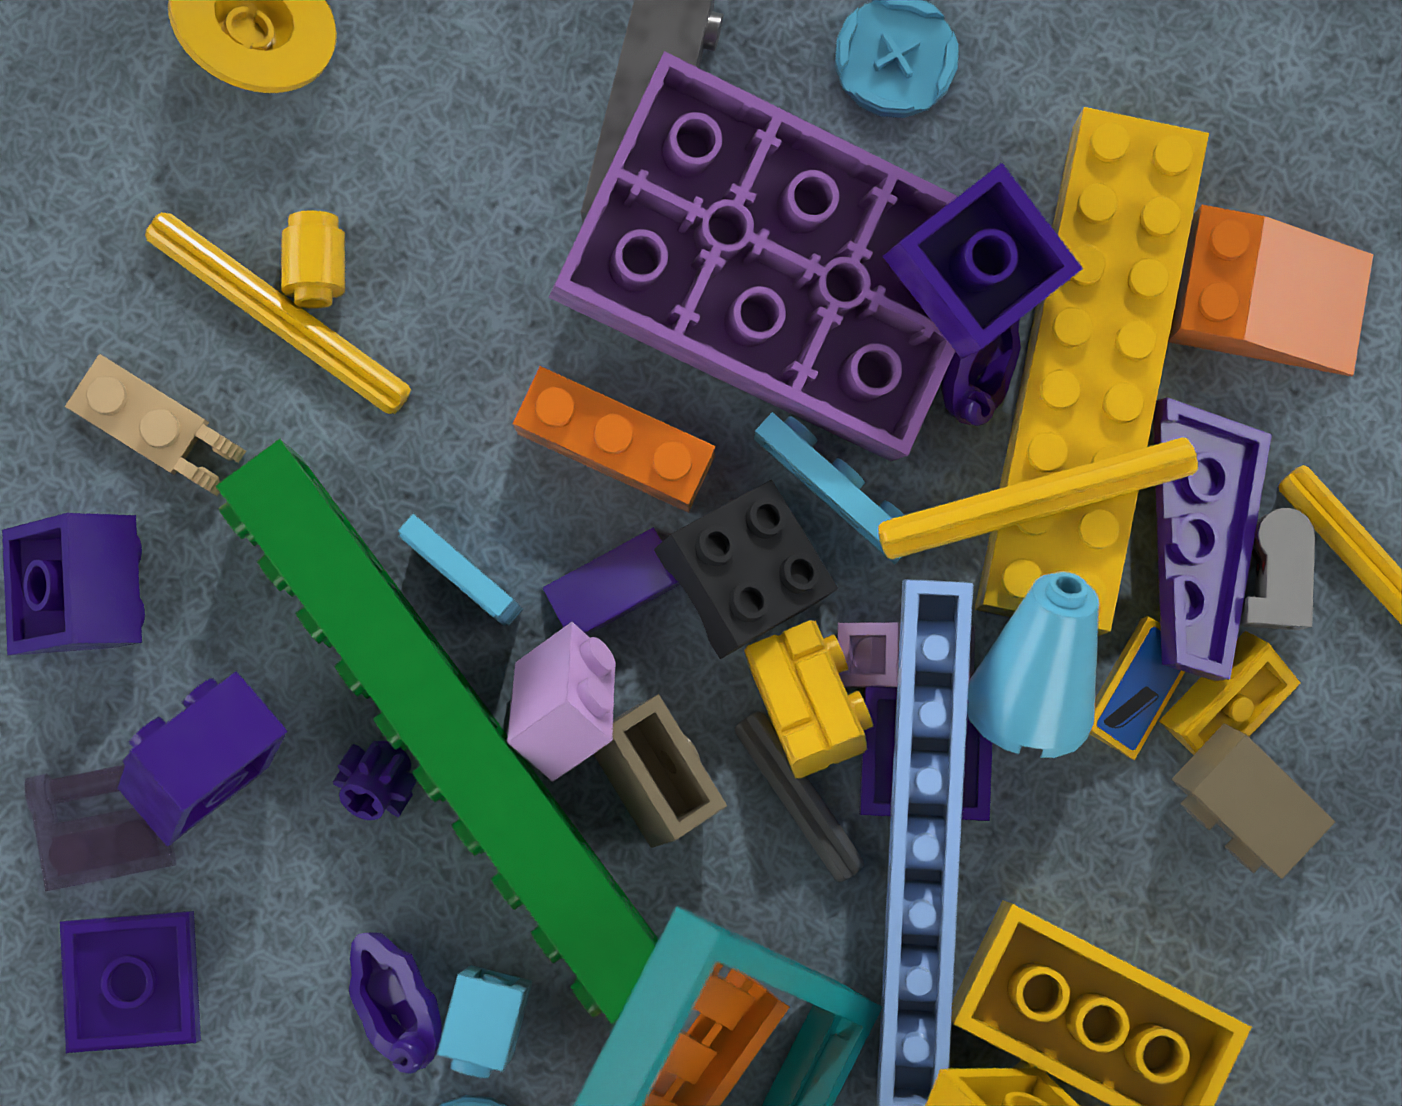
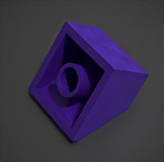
[2,513,145,655]

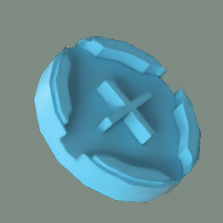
[835,0,959,118]

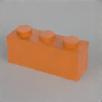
[512,366,716,513]

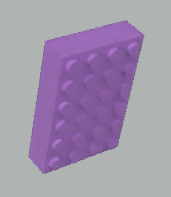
[548,51,958,461]

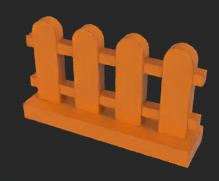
[643,962,790,1106]

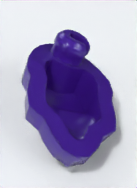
[941,319,1021,426]
[348,933,442,1074]

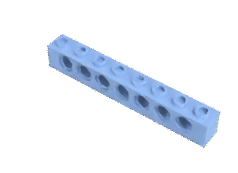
[876,580,973,1106]

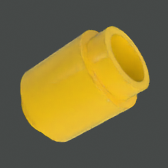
[281,210,345,309]

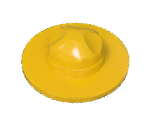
[168,0,336,93]

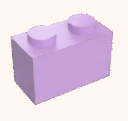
[507,622,616,782]

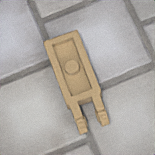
[65,354,246,496]

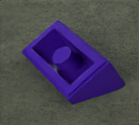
[542,527,680,635]

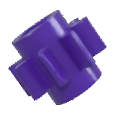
[333,741,417,820]

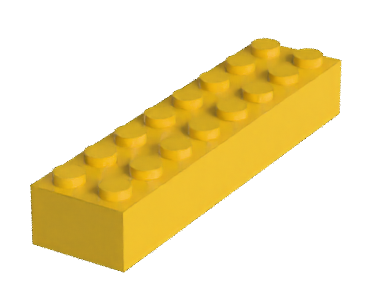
[975,107,1209,636]

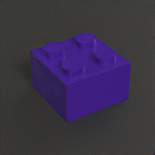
[882,162,1083,359]
[117,671,288,847]

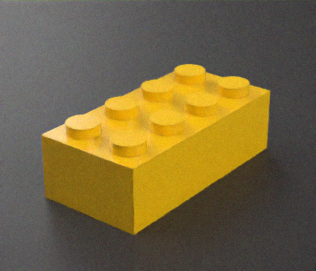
[951,900,1252,1106]

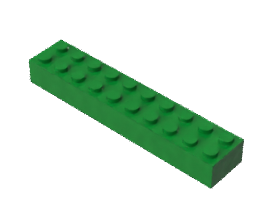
[216,439,659,1024]

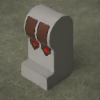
[1239,508,1315,630]

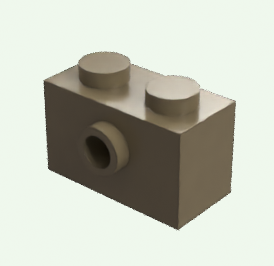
[593,694,727,848]
[1171,724,1335,879]

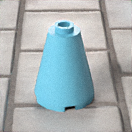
[967,572,1099,758]

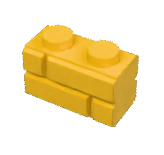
[744,620,873,779]

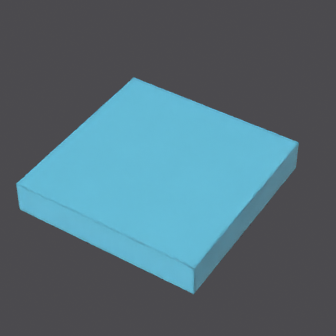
[398,514,523,626]

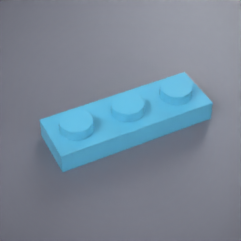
[754,412,904,565]

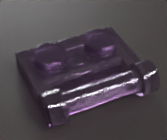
[24,764,177,892]

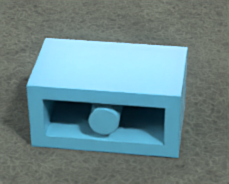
[437,965,533,1078]

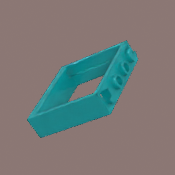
[574,906,882,1106]

